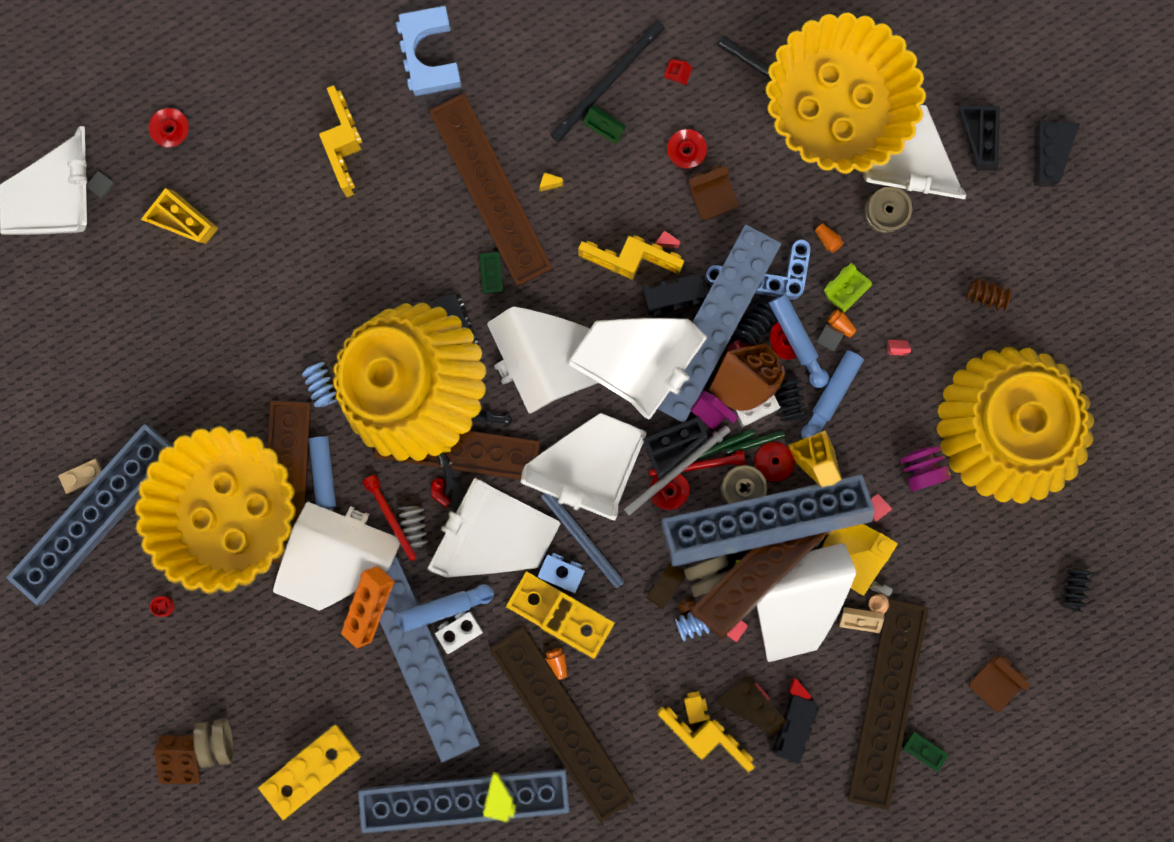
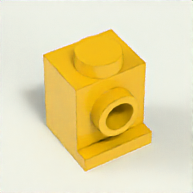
[684,691,710,724]

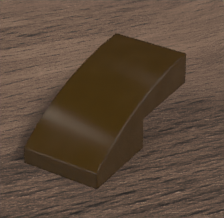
[646,563,686,609]

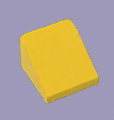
[540,173,563,191]

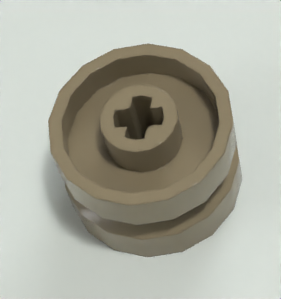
[864,186,912,233]
[720,465,767,505]
[684,555,730,597]
[194,718,234,768]

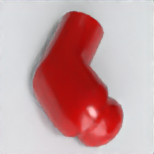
[431,478,451,508]

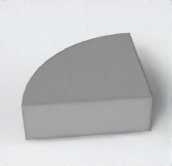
[869,581,893,597]

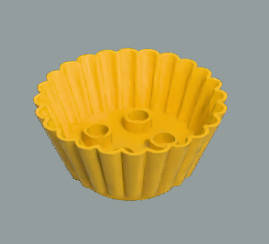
[766,13,926,173]
[333,303,486,461]
[937,347,1094,503]
[135,427,294,593]

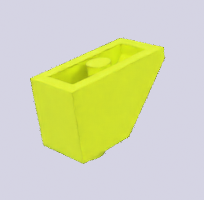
[483,772,516,822]

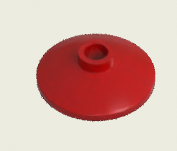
[149,108,189,148]
[667,129,707,169]
[770,322,797,360]
[754,442,795,482]
[649,474,690,510]

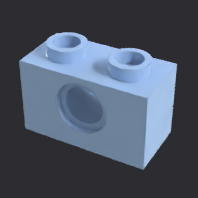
[538,553,585,593]

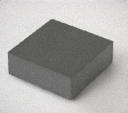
[86,171,115,199]
[817,324,844,351]

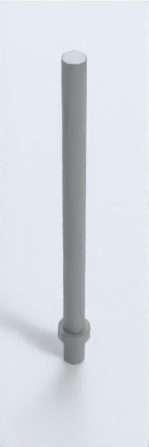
[624,425,730,516]

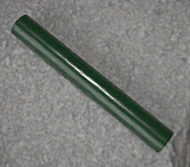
[699,428,755,459]
[725,430,785,455]

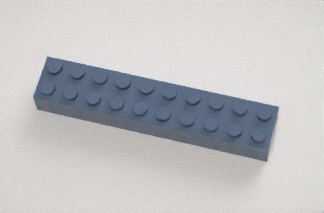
[657,224,781,423]
[6,424,174,605]
[662,475,875,566]
[380,556,481,762]
[358,768,569,833]

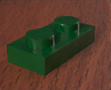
[583,105,626,144]
[479,252,503,295]
[902,732,949,772]

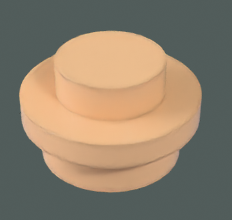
[869,594,889,613]

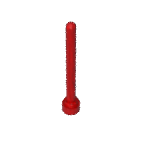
[649,450,746,477]
[362,475,416,561]

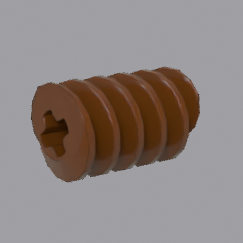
[965,278,1012,312]

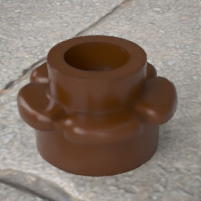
[677,598,696,615]

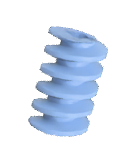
[302,362,338,407]
[675,612,710,641]

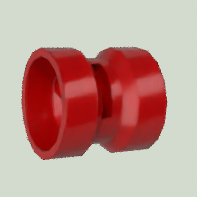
[150,596,175,617]

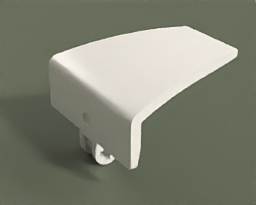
[863,105,967,199]
[0,126,87,235]
[487,307,599,413]
[568,318,707,419]
[428,478,561,578]
[273,502,400,611]
[757,543,856,662]

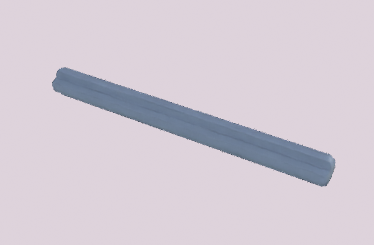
[541,493,624,588]

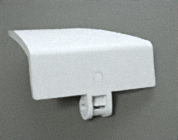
[520,413,646,521]

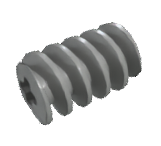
[398,506,428,549]

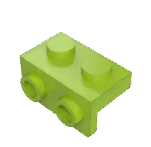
[824,263,872,313]

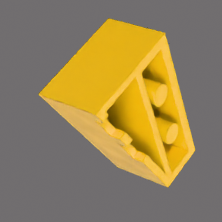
[141,188,218,243]
[788,430,841,487]

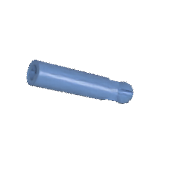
[769,294,829,388]
[801,350,864,439]
[308,436,337,511]
[396,584,494,633]

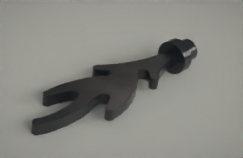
[438,452,467,514]

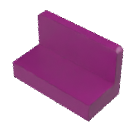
[690,391,738,430]

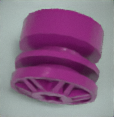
[899,446,952,492]

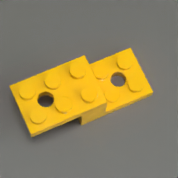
[319,85,363,197]
[578,235,684,280]
[506,571,614,659]
[656,706,754,772]
[258,725,361,820]

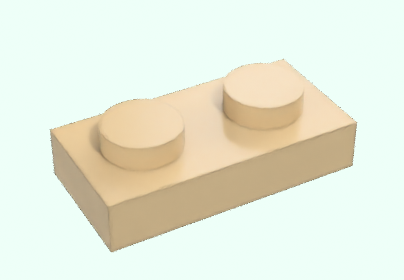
[58,459,102,494]
[839,607,884,633]

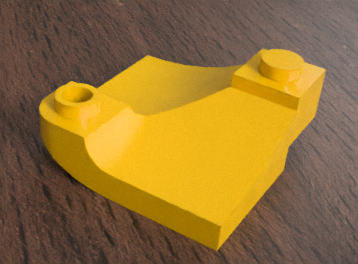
[820,524,898,596]

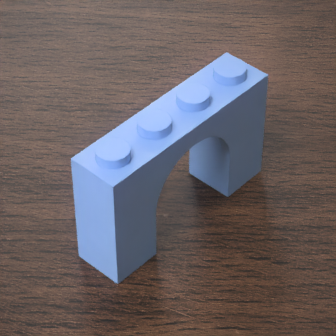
[396,6,461,96]

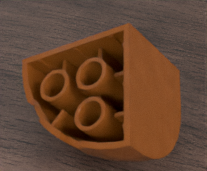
[709,343,785,411]

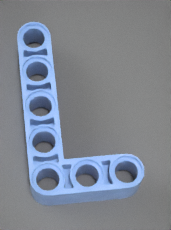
[705,240,810,300]

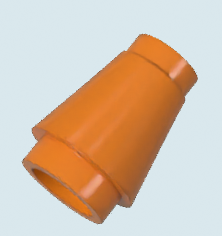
[815,223,844,253]
[827,309,857,338]
[545,648,568,680]

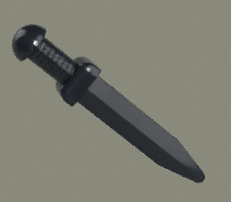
[471,411,512,426]

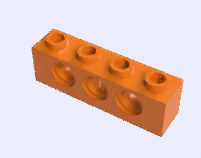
[341,566,394,649]

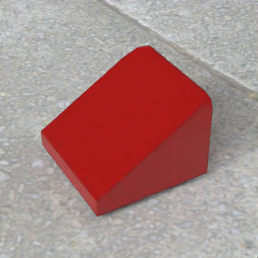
[664,59,692,85]
[788,677,811,700]

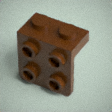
[688,165,739,221]
[969,656,1030,712]
[154,735,200,784]

